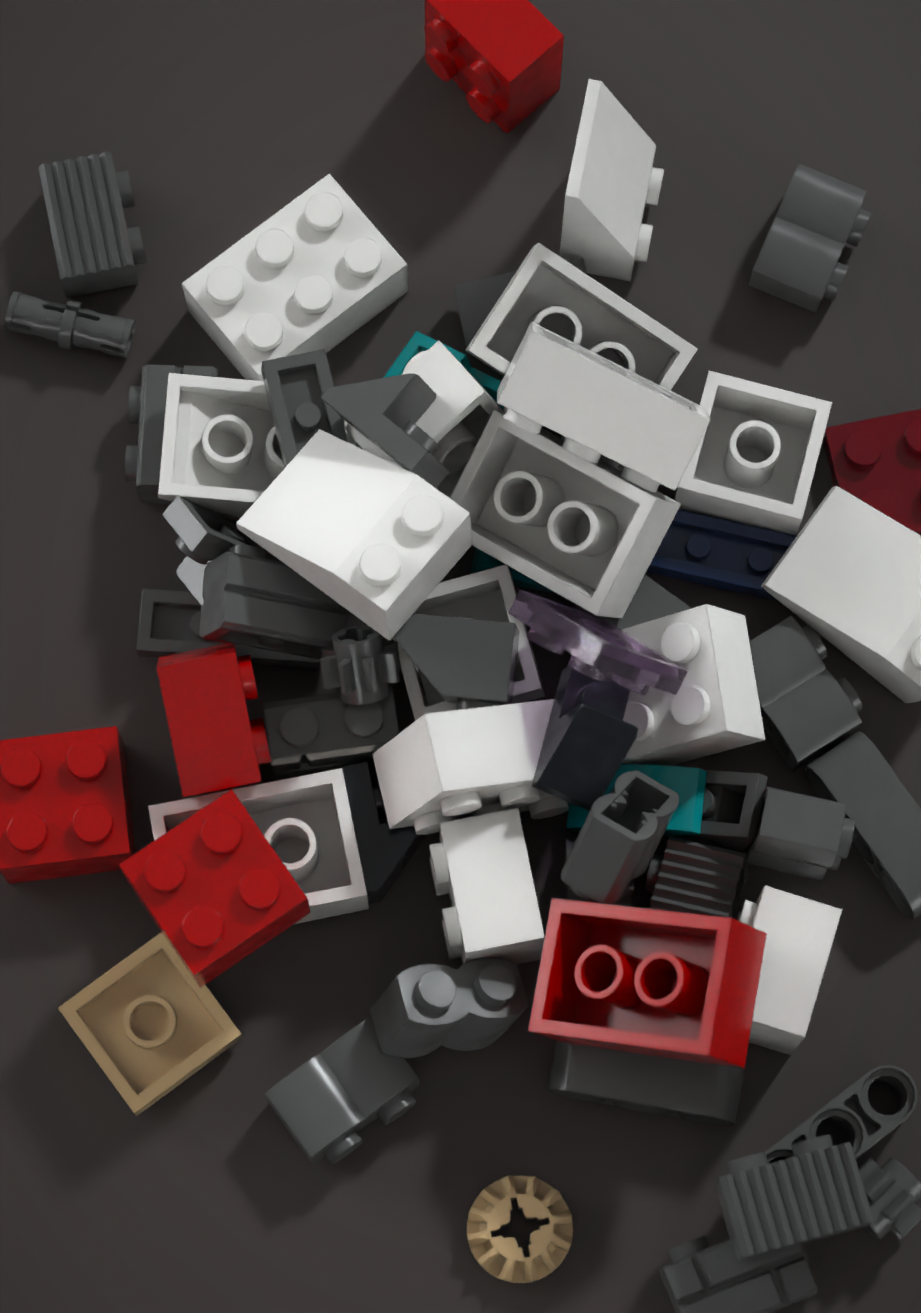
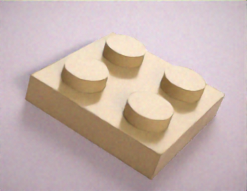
[58,932,243,1116]

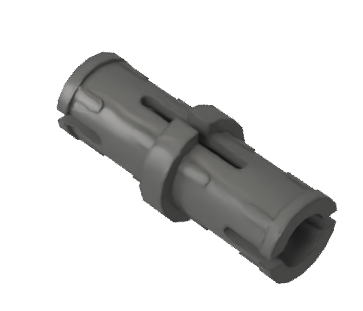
[5,291,136,359]

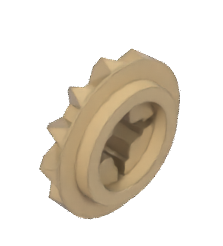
[467,1176,573,1283]

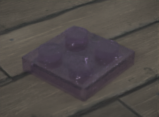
[508,590,688,695]

